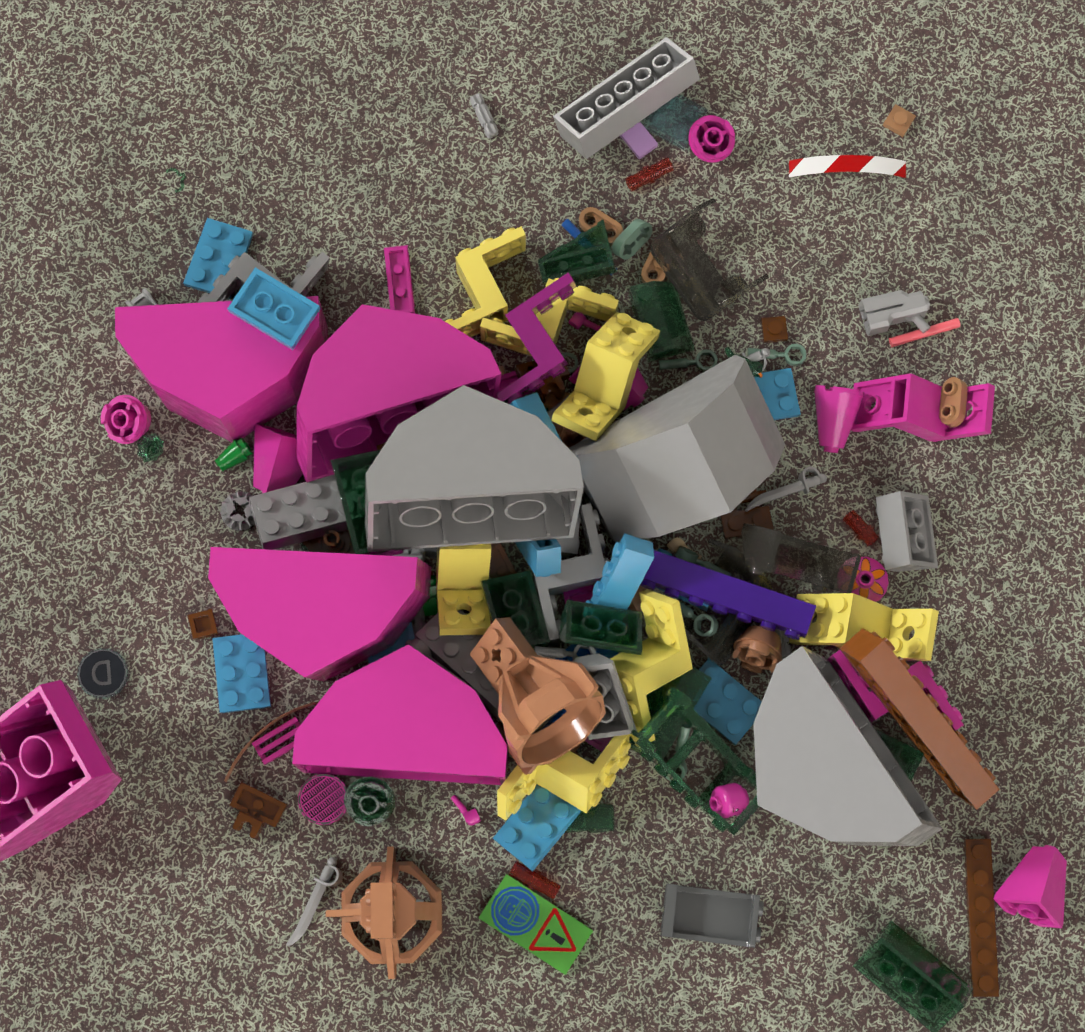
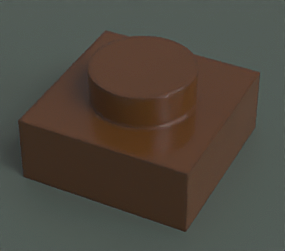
[761,316,788,343]
[187,609,219,641]

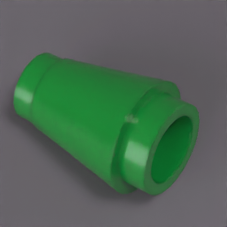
[215,438,253,472]

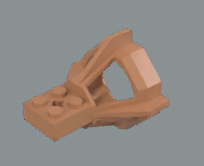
[470,617,606,775]
[326,847,443,979]

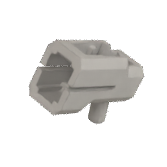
[859,290,931,336]

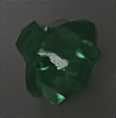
[137,433,164,463]

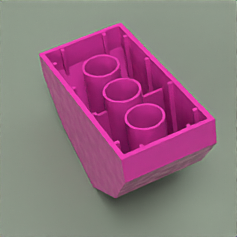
[115,296,328,442]
[297,304,501,483]
[208,547,432,682]
[292,644,508,785]
[0,680,122,862]

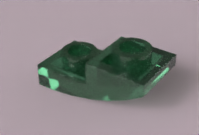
[565,804,614,833]

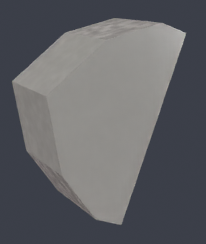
[569,355,785,542]
[365,385,584,552]
[753,646,943,846]

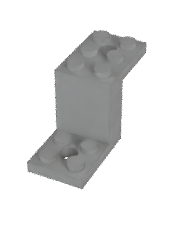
[198,252,330,303]
[532,503,609,647]

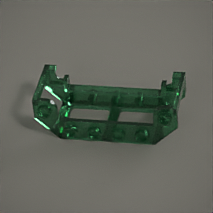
[630,686,759,835]

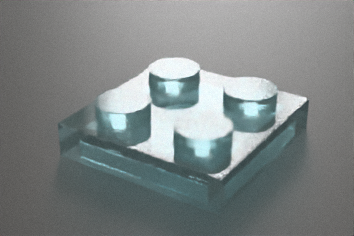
[643,94,708,151]

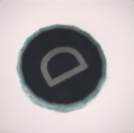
[77,648,129,699]

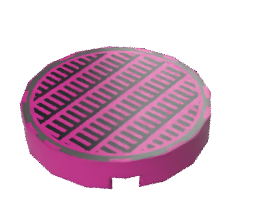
[298,774,349,825]

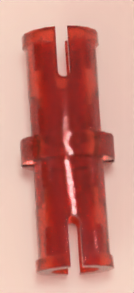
[625,157,674,192]
[509,860,561,900]

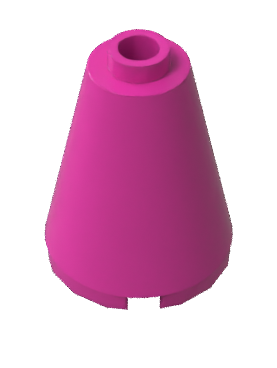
[814,385,864,453]

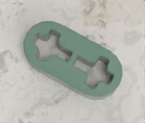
[612,219,652,260]

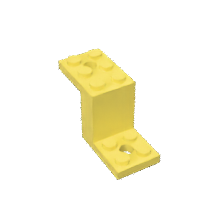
[445,226,526,337]
[480,278,619,356]
[551,312,661,441]
[436,544,491,635]
[610,589,693,744]
[789,593,939,661]
[497,734,631,821]

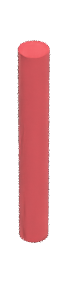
[889,318,960,348]

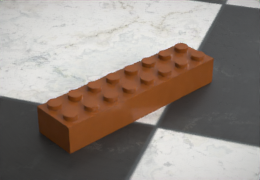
[839,628,1000,810]

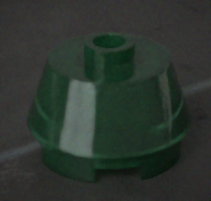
[344,776,395,826]

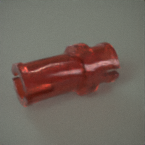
[843,509,880,547]

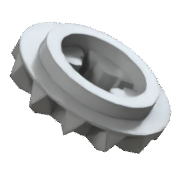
[220,491,255,531]

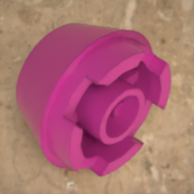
[688,115,735,163]
[101,395,151,444]

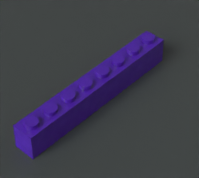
[640,550,816,640]

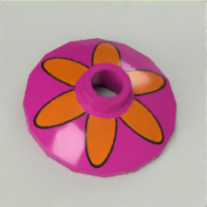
[839,557,889,602]

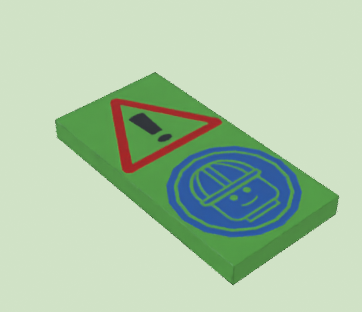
[479,874,593,975]

